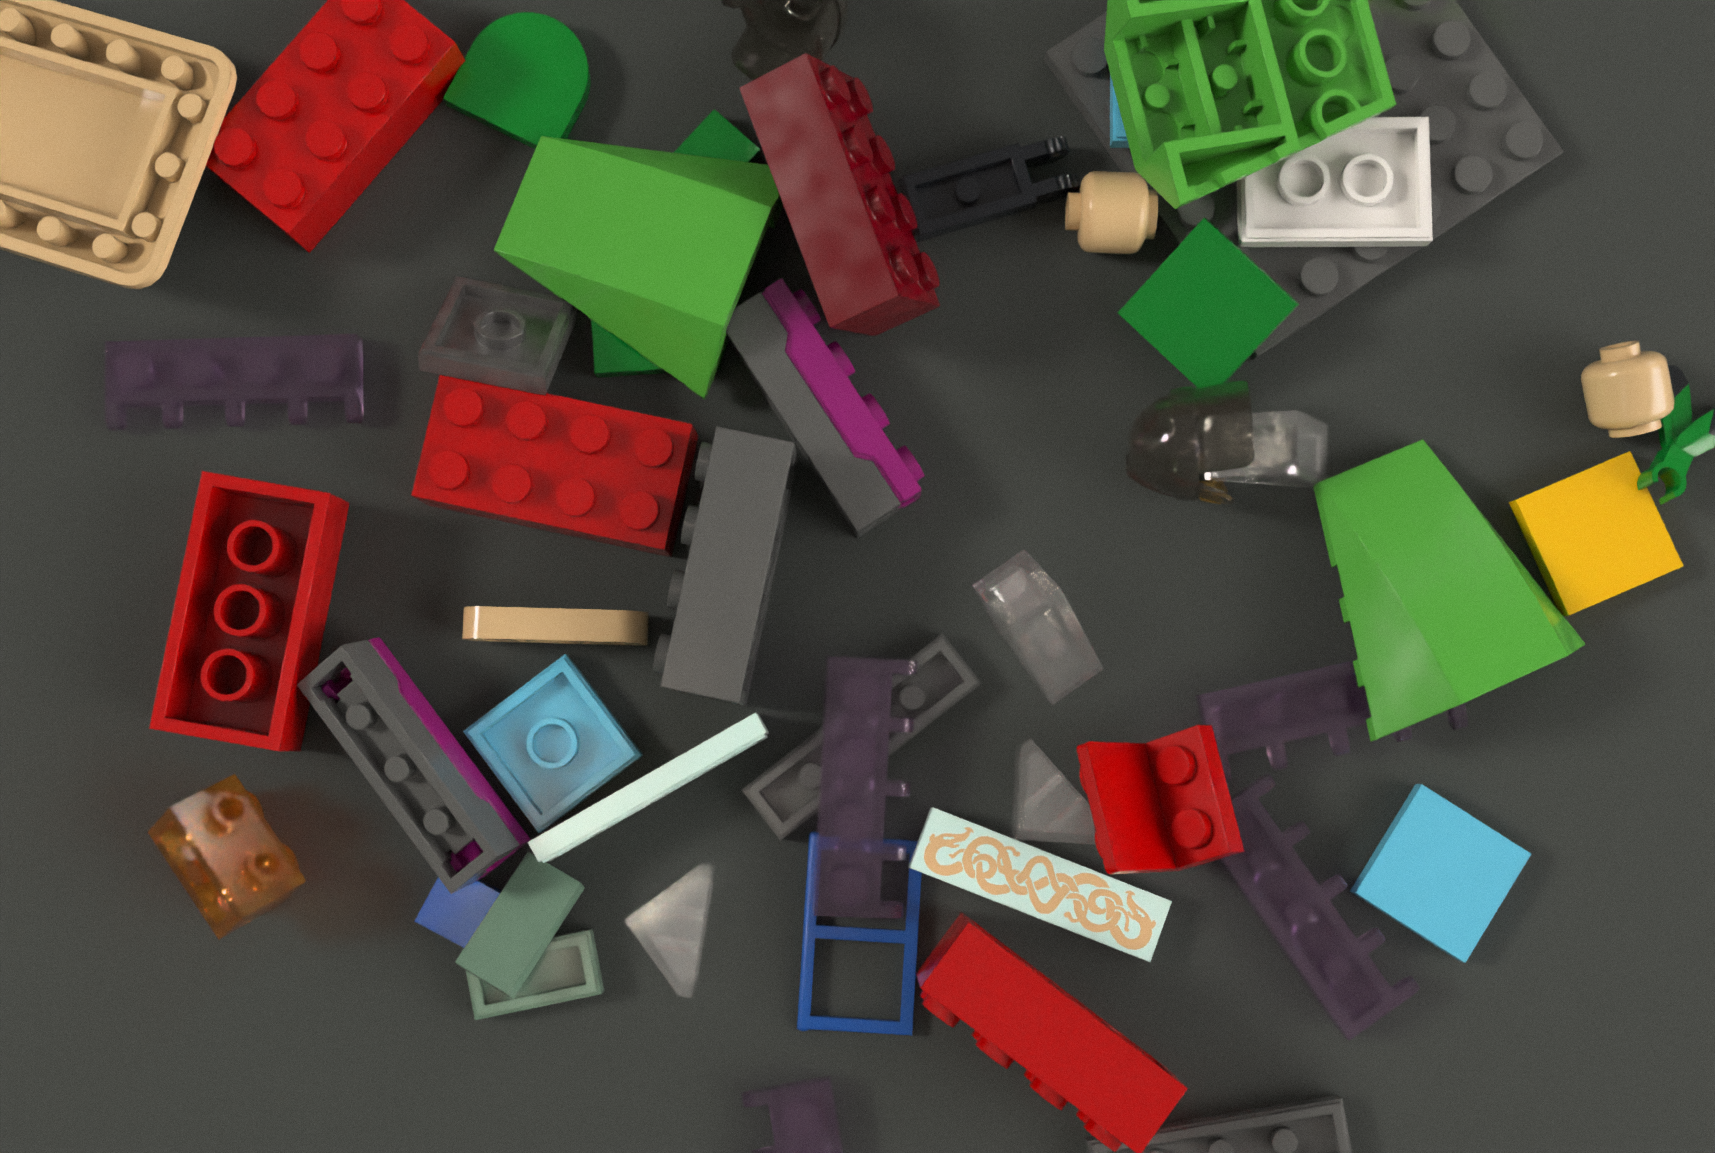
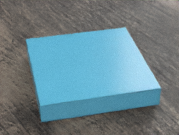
[463,654,643,833]
[1350,784,1531,963]

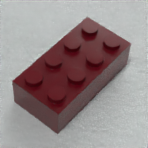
[739,53,940,336]

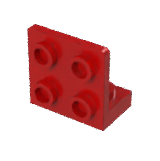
[1076,725,1245,874]

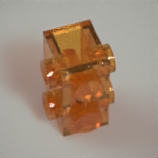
[148,774,306,940]

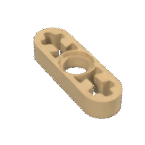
[462,606,649,646]

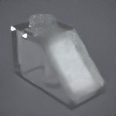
[972,549,1104,705]

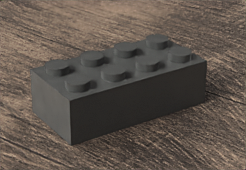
[653,426,798,706]

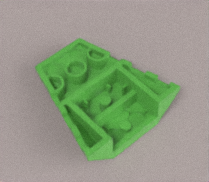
[1104,0,1396,209]
[494,136,784,400]
[1313,439,1585,741]

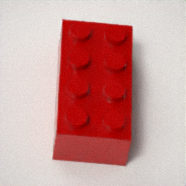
[206,0,465,254]
[411,375,699,558]
[149,471,350,751]
[916,912,1188,1153]

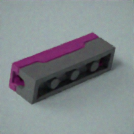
[725,278,925,539]
[297,637,531,894]

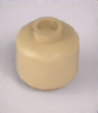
[1065,171,1158,254]
[1581,341,1675,438]

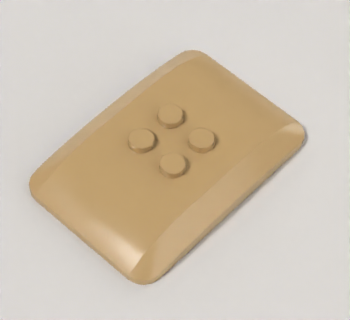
[0,0,237,289]

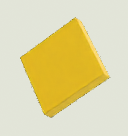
[1509,451,1683,616]

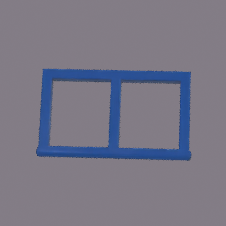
[797,831,922,1036]

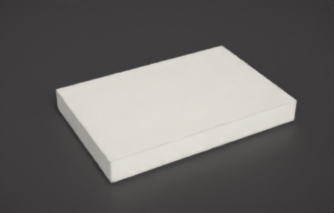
[1237,117,1433,247]

